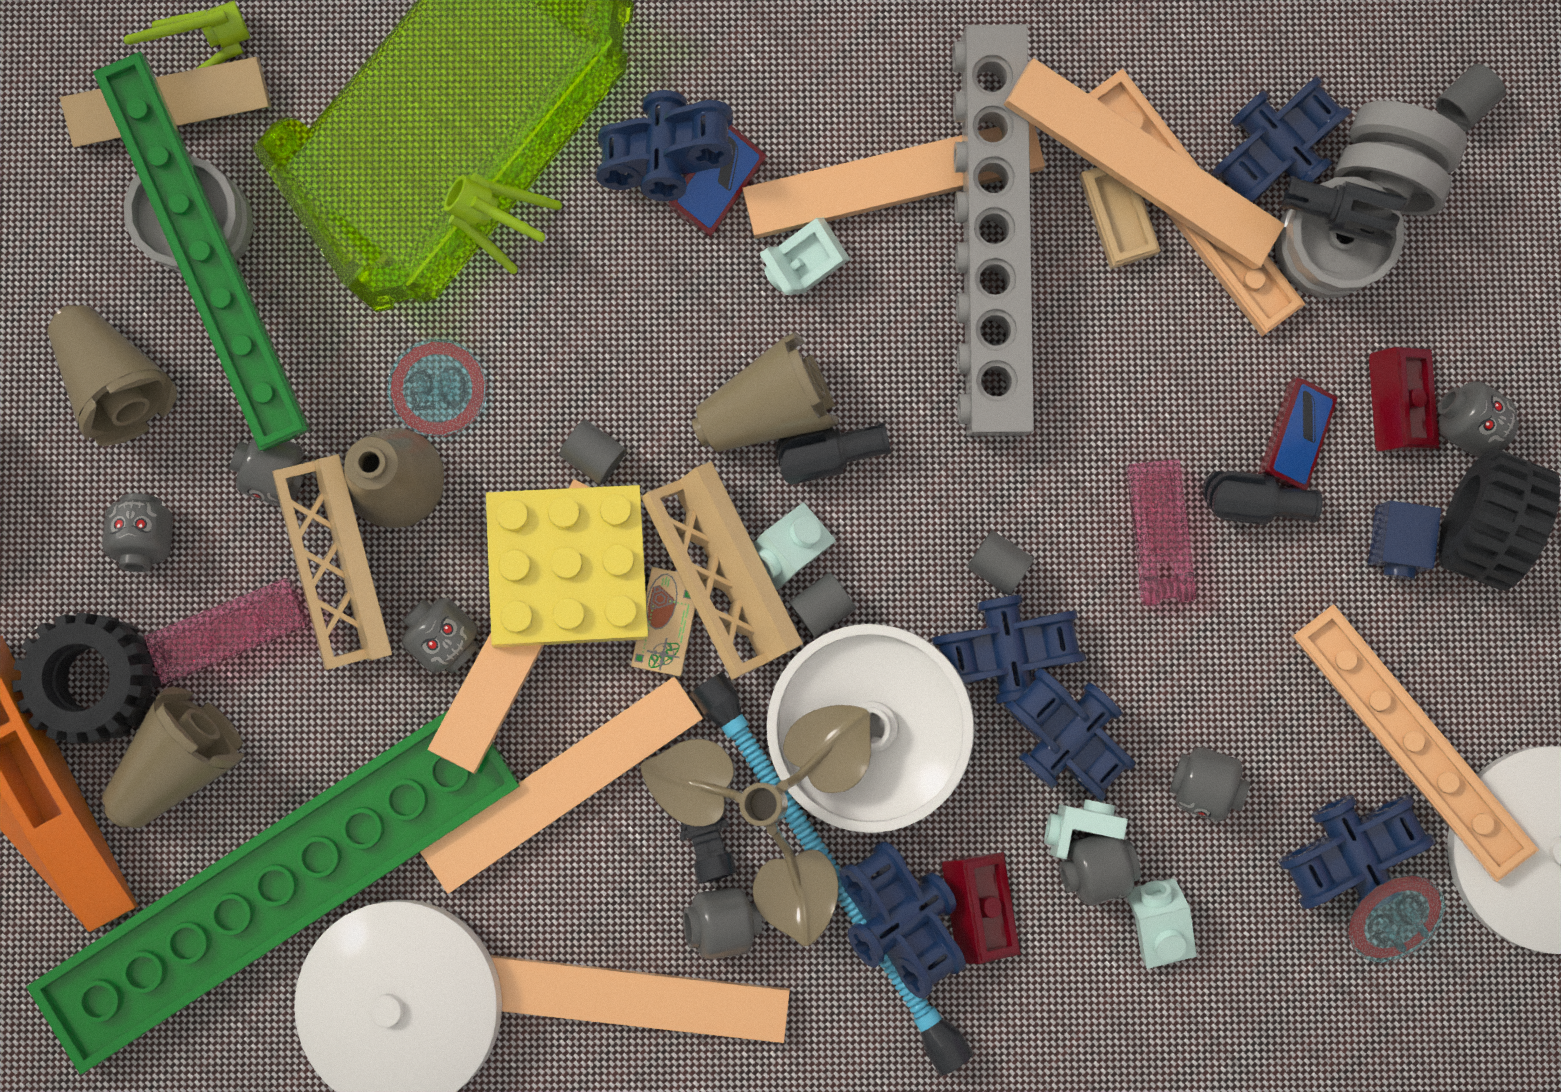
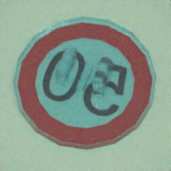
[387,338,488,438]
[1348,875,1446,963]

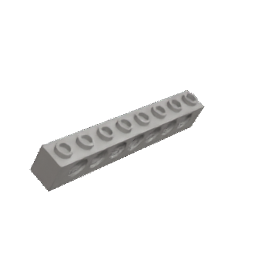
[952,24,1034,436]

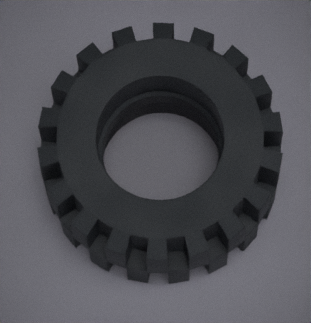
[1438,448,1560,591]
[12,613,162,743]

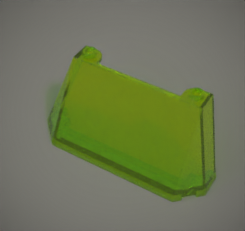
[252,0,634,313]

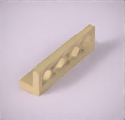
[272,454,392,670]
[641,461,803,680]

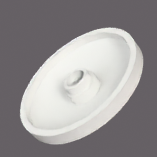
[767,624,975,833]
[1447,746,1561,954]
[295,899,502,1092]

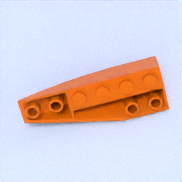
[0,635,139,932]

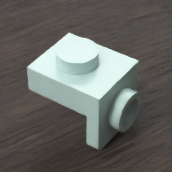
[760,217,850,295]
[753,502,836,590]
[1044,799,1128,859]
[1127,878,1197,969]

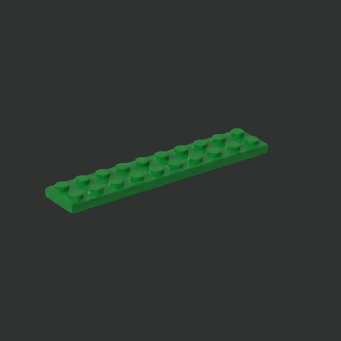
[26,711,520,1075]

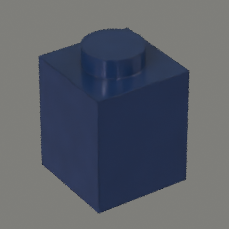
[1368,500,1441,580]

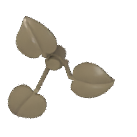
[640,705,871,946]

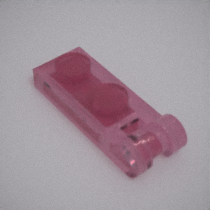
[1126,459,1196,606]

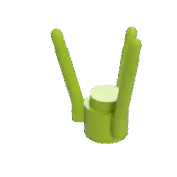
[123,0,251,69]
[444,172,562,274]

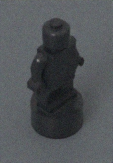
[680,815,738,885]

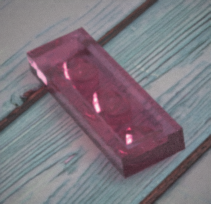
[144,578,310,684]

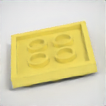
[486,485,648,648]

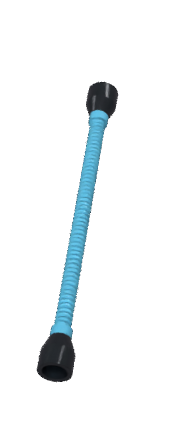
[689,671,974,1076]

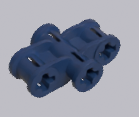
[1211,76,1352,203]
[596,90,733,201]
[931,595,1086,704]
[1004,668,1136,802]
[1278,794,1436,909]
[840,842,966,999]

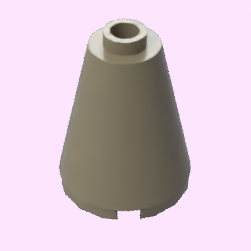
[47,305,177,446]
[692,332,839,452]
[344,428,444,528]
[102,686,244,828]

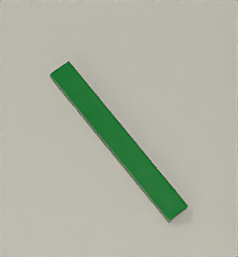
[93,51,311,451]

